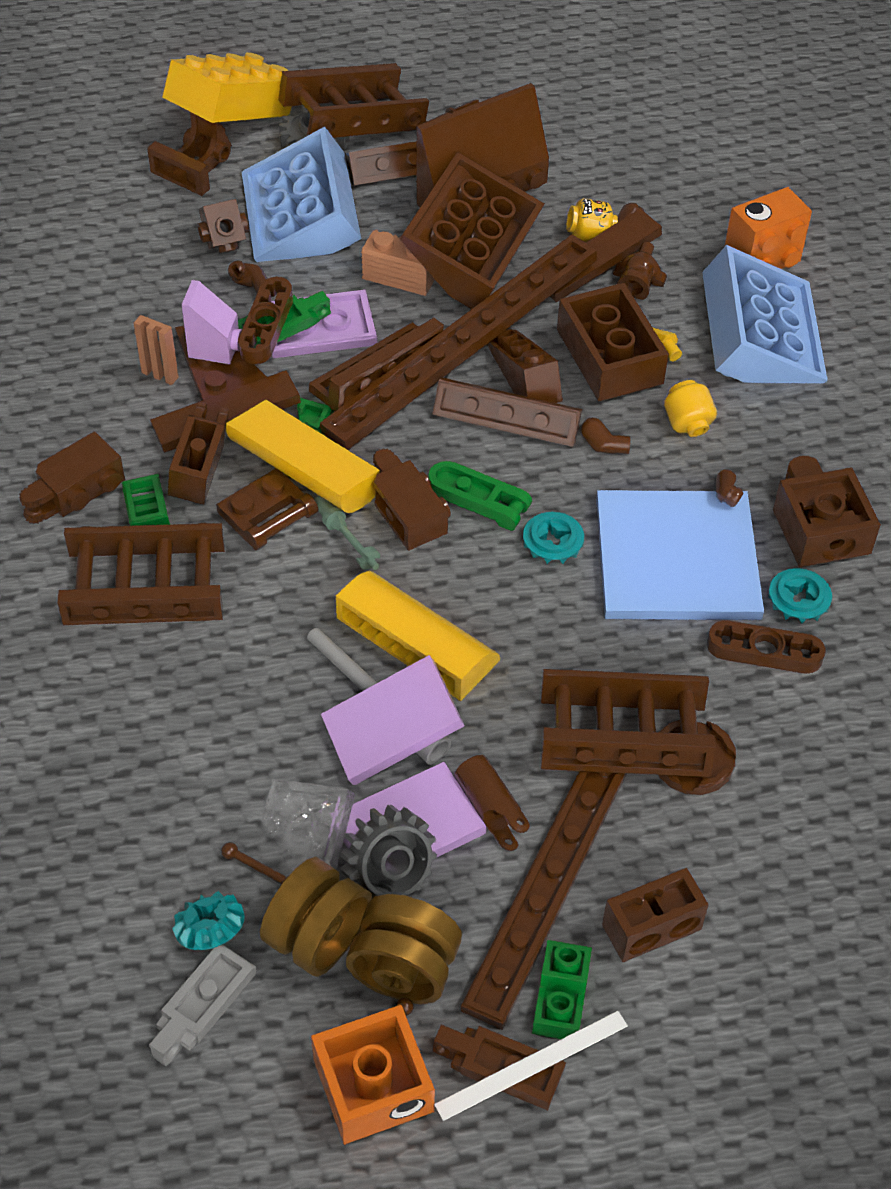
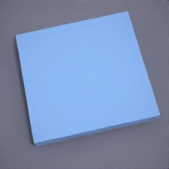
[596,490,764,620]

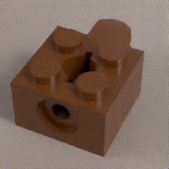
[773,456,881,568]

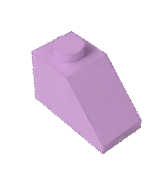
[182,280,242,364]

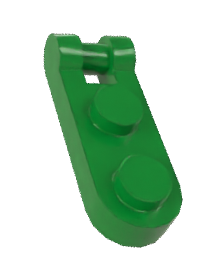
[428,461,532,531]

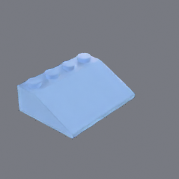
[242,127,361,262]
[702,245,828,383]

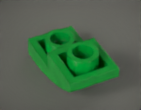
[532,940,592,1039]

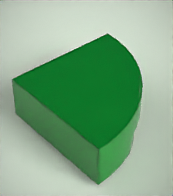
[297,398,334,435]

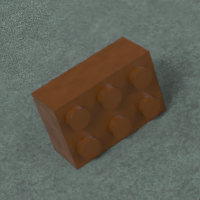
[557,283,669,402]

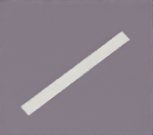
[434,1011,628,1121]

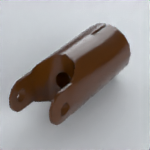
[454,755,530,851]

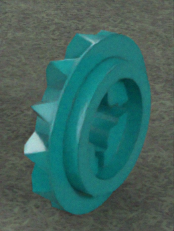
[523,512,584,564]
[768,568,832,624]
[172,891,245,950]

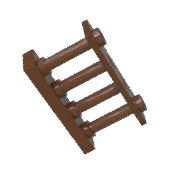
[278,63,429,138]
[57,523,225,625]
[541,669,716,777]

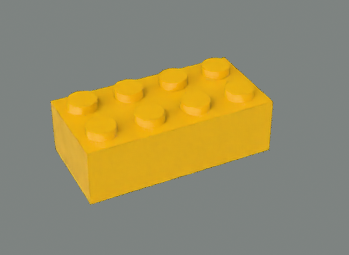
[162,52,292,123]

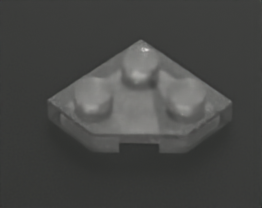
[262,779,355,871]

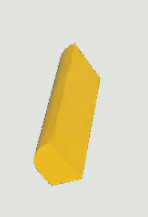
[226,400,380,513]
[336,571,500,701]

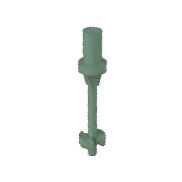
[314,496,380,570]

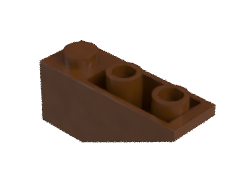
[487,329,563,403]

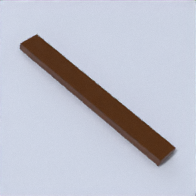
[461,771,627,1030]

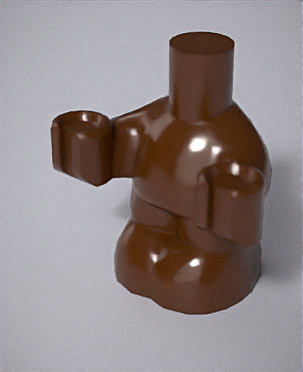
[613,242,667,300]

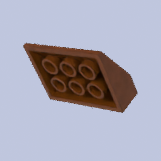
[417,83,549,207]
[400,152,545,309]

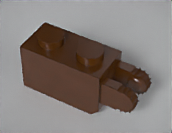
[168,402,230,505]
[19,431,125,524]
[373,448,451,551]

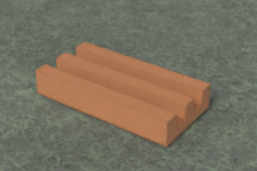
[134,315,179,385]

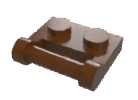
[216,468,319,550]

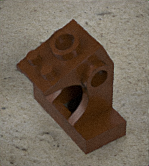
[147,112,232,196]

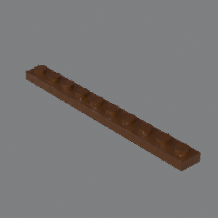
[320,234,597,450]

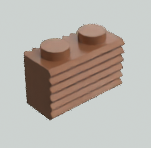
[361,230,435,296]

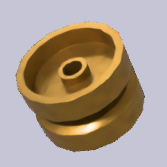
[260,857,372,977]
[346,894,462,1004]

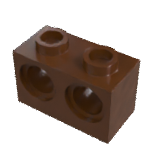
[602,868,709,962]

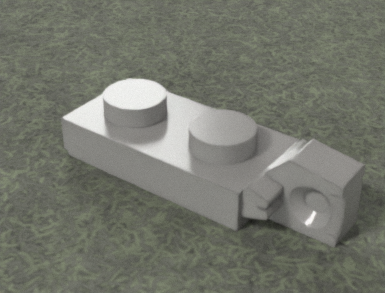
[149,945,256,1067]

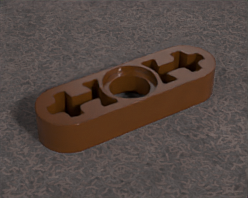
[238,277,293,364]
[707,620,826,674]

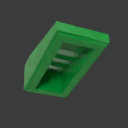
[121,474,170,526]

